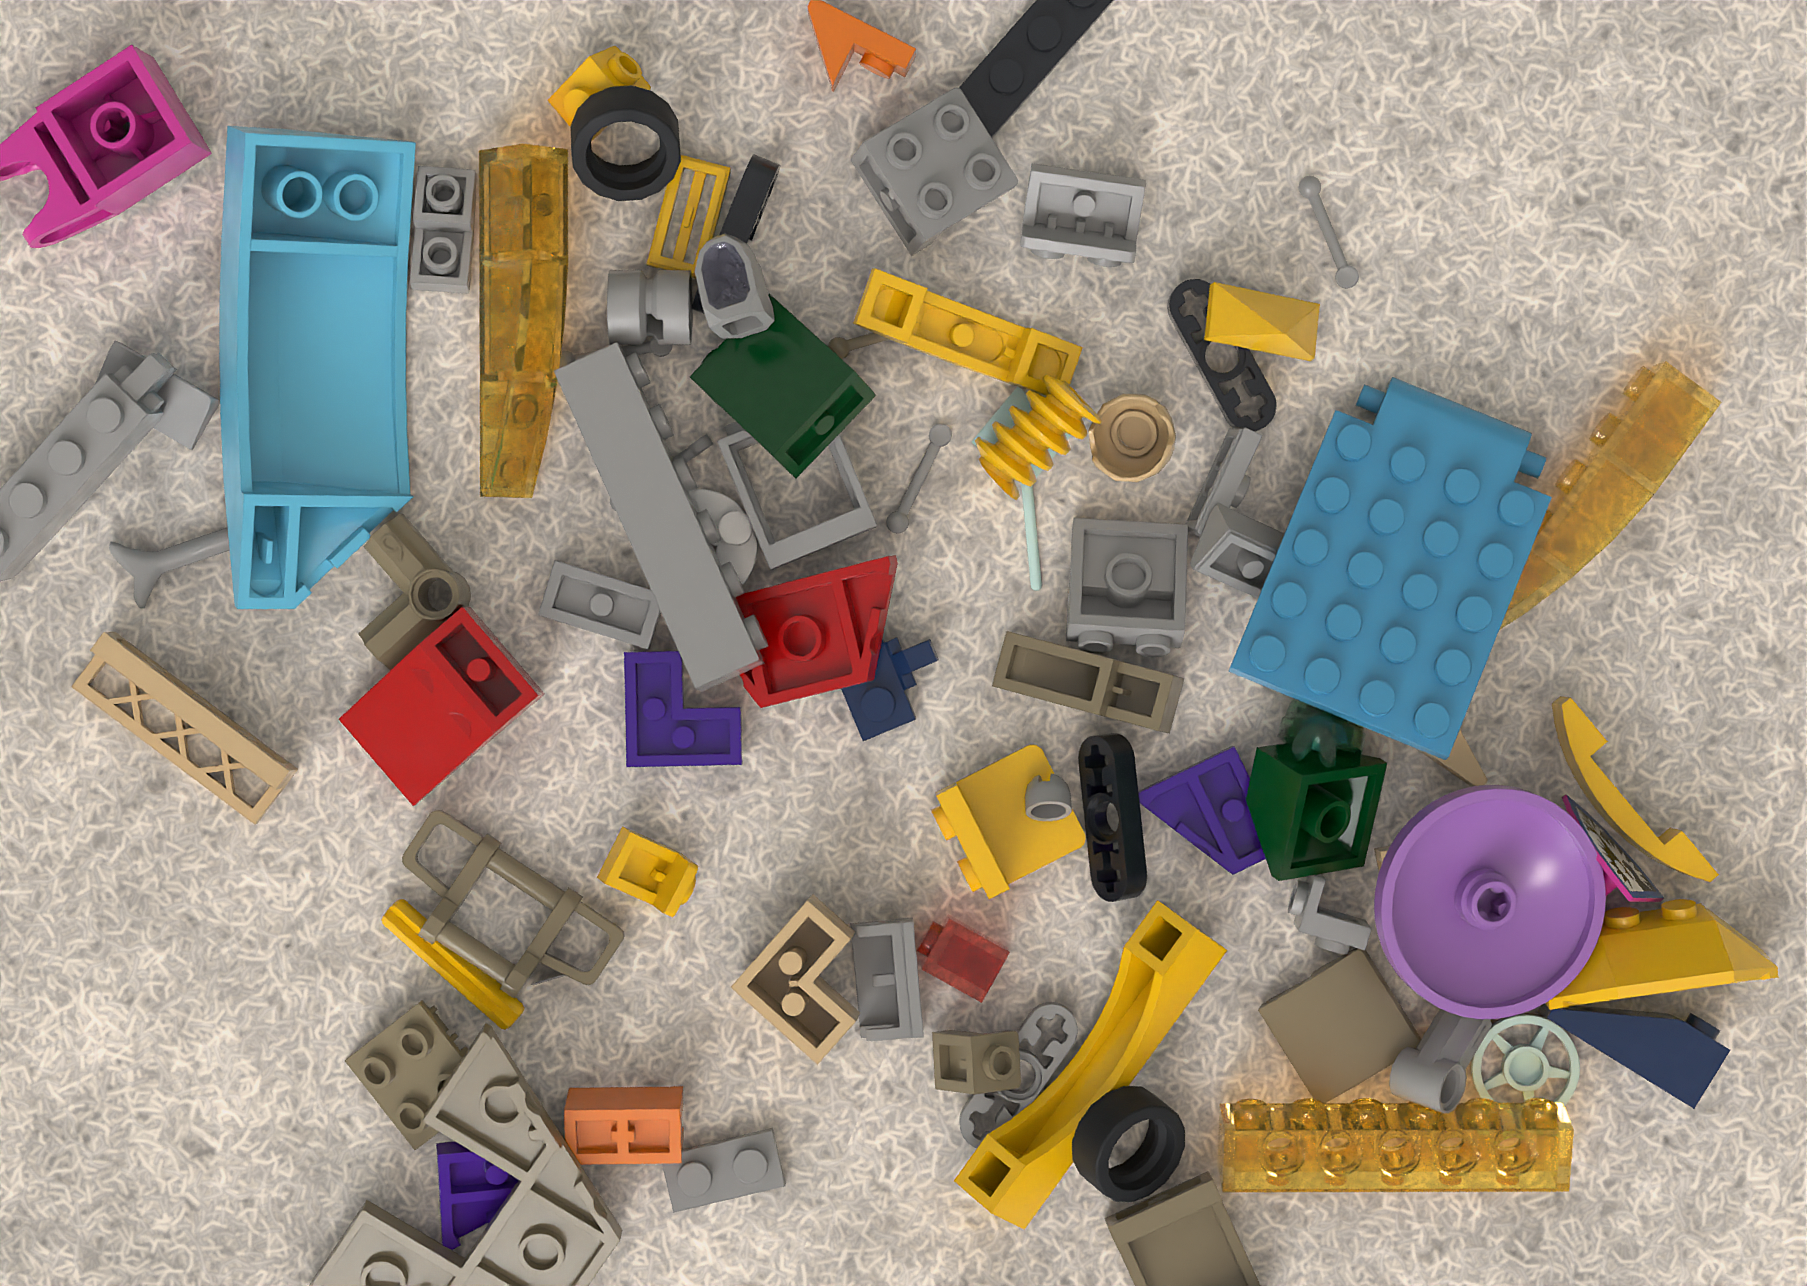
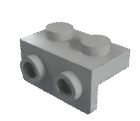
[1020,163,1146,267]

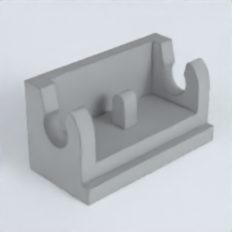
[850,918,924,1041]

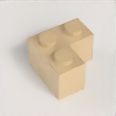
[731,894,860,1065]

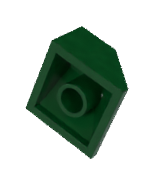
[1246,741,1387,881]

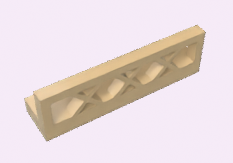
[71,632,298,825]

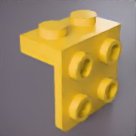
[931,744,1086,899]

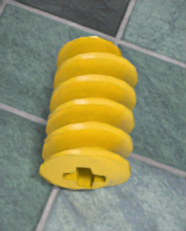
[975,374,1102,500]

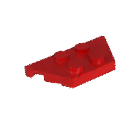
[736,555,898,708]

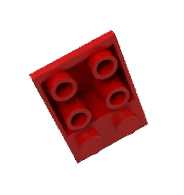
[339,607,545,806]

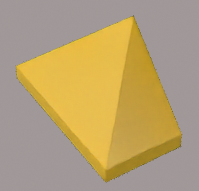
[1204,282,1320,361]

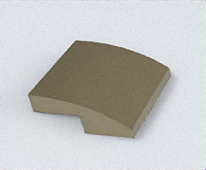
[1258,948,1421,1107]

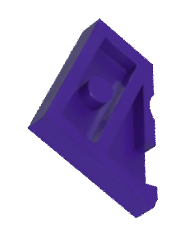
[1138,746,1266,875]
[436,1141,519,1250]

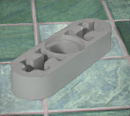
[959,1002,1078,1148]

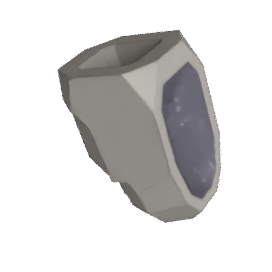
[695,233,775,339]

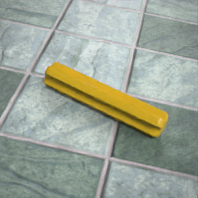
[381,899,525,1030]

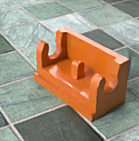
[564,1086,684,1165]

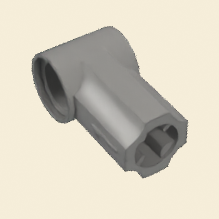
[1389,1008,1492,1113]

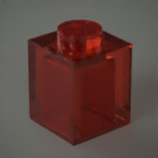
[916,914,1010,1003]

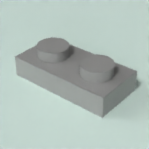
[538,560,661,649]
[662,1128,786,1213]

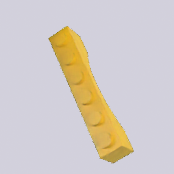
[954,900,1227,1230]

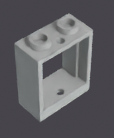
[717,421,877,570]

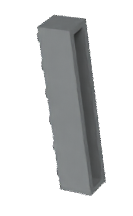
[554,342,768,692]

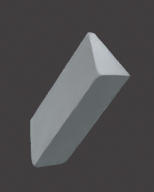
[95,341,220,450]
[1190,503,1285,598]

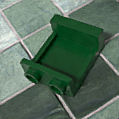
[690,293,876,479]

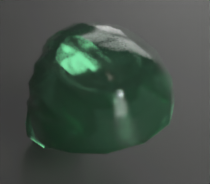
[1277,699,1366,768]

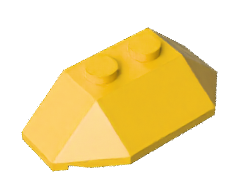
[1545,899,1779,1010]

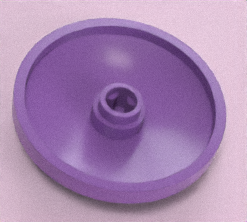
[1374,785,1606,1019]

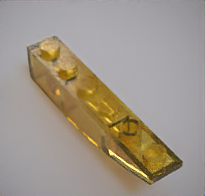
[479,144,568,498]
[1499,361,1722,630]

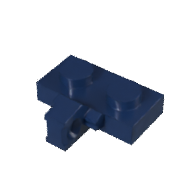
[841,637,939,741]

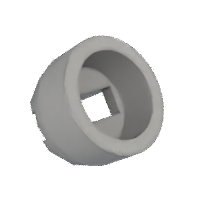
[1025,774,1072,821]

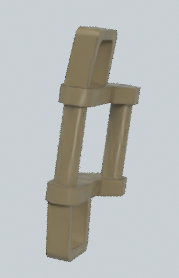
[402,810,625,999]

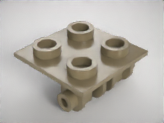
[345,1000,468,1150]

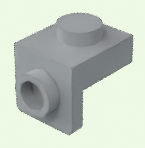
[1288,874,1372,955]

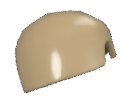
[1088,394,1176,482]

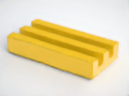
[646,155,731,279]

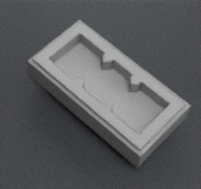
[1186,427,1263,538]

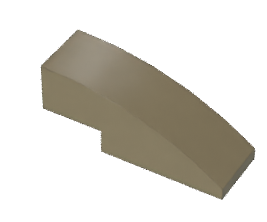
[992,631,1184,734]

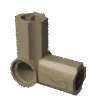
[358,514,471,670]

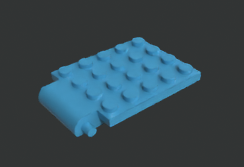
[1228,377,1552,760]

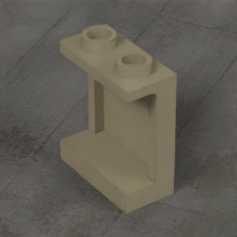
[1104,1171,1261,1286]

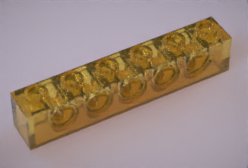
[1218,1098,1574,1192]

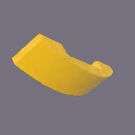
[853,268,1083,396]
[1552,696,1719,882]

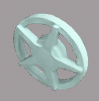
[1471,1014,1580,1122]

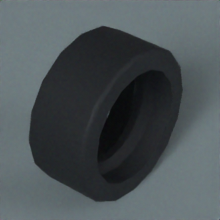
[570,85,681,201]
[1072,1086,1185,1202]

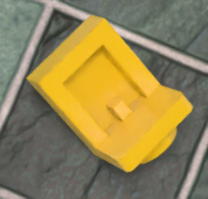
[547,46,651,141]
[597,826,698,917]

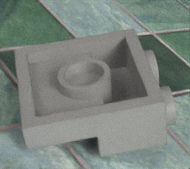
[1066,518,1188,657]

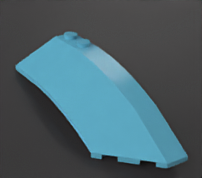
[219,126,416,609]

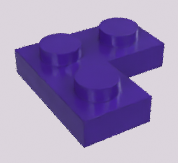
[624,651,743,767]

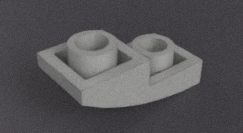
[410,166,477,294]

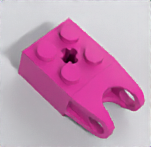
[0,44,212,248]

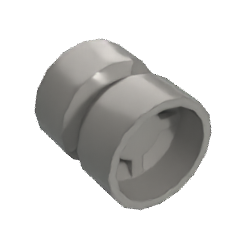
[607,270,693,345]

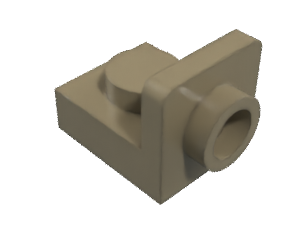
[932,1030,1021,1095]

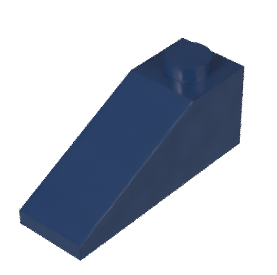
[1537,1003,1730,1109]

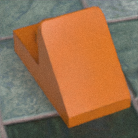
[807,0,916,92]

